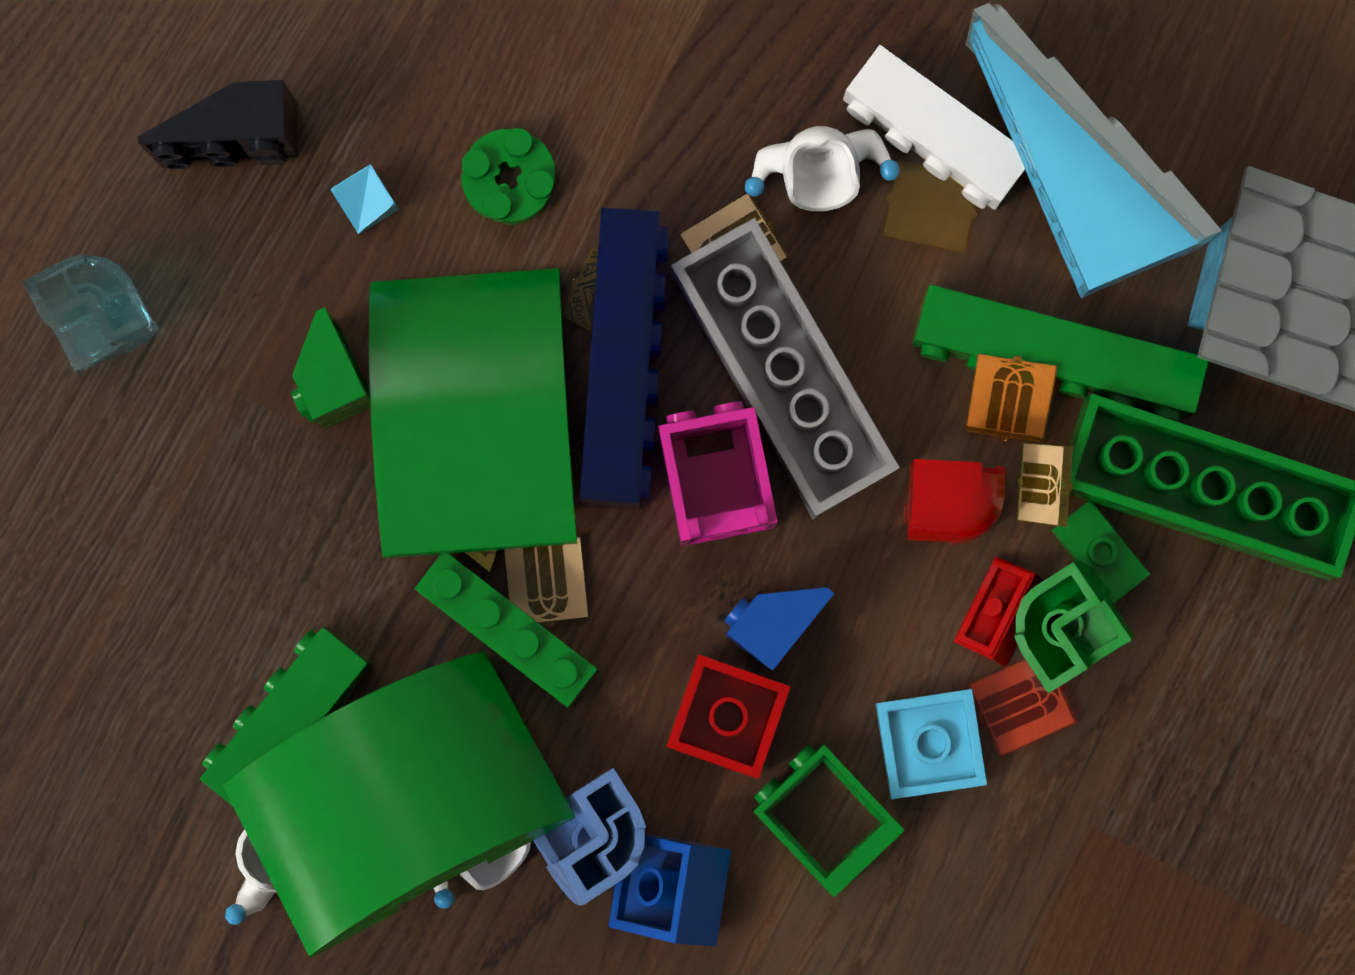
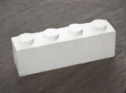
[843,45,1025,210]

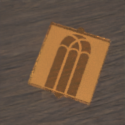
[965,354,1057,443]

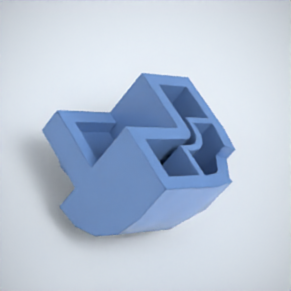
[533,768,646,906]

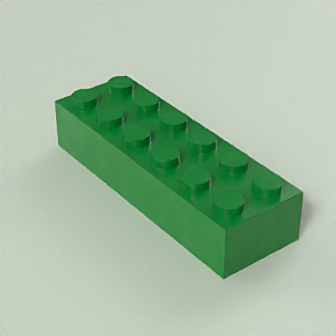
[1055,394,1355,581]

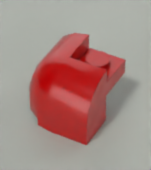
[904,459,1007,545]

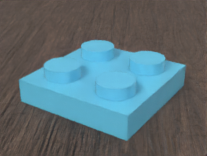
[875,689,987,799]

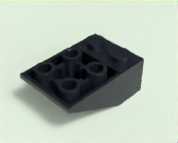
[138,80,298,169]

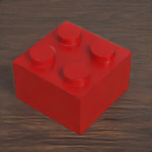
[666,654,791,779]

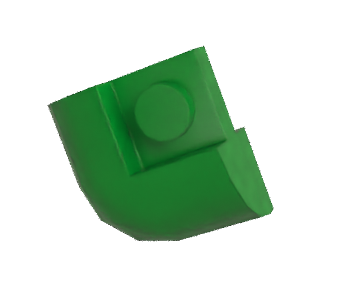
[1014,560,1135,693]

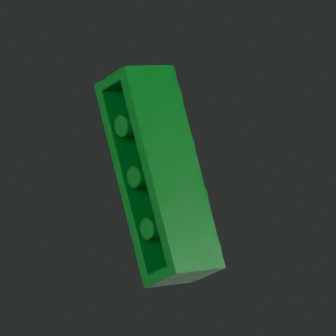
[414,553,599,708]
[199,627,372,806]

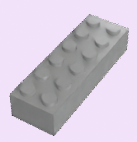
[671,218,900,520]

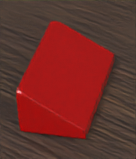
[953,556,1044,667]

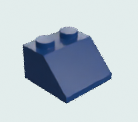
[724,587,834,672]
[608,834,731,946]

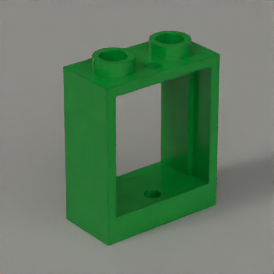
[752,744,905,898]

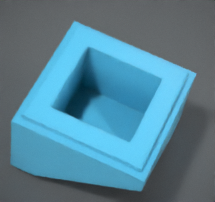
[331,164,399,235]

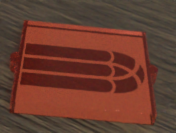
[967,659,1077,757]

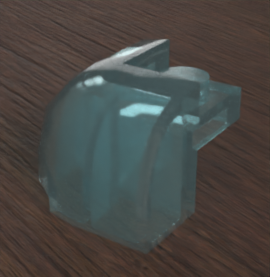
[22,254,158,374]

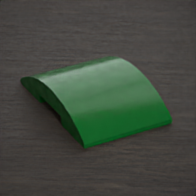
[369,268,577,558]
[223,651,575,958]

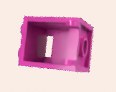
[658,401,778,547]

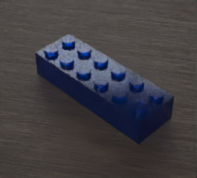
[580,207,669,510]

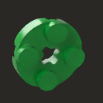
[461,128,556,225]

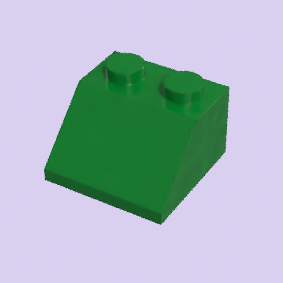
[291,307,371,430]

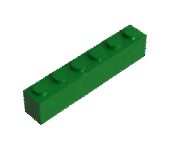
[911,285,1208,422]

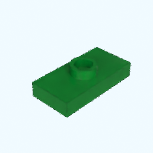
[1051,500,1150,604]

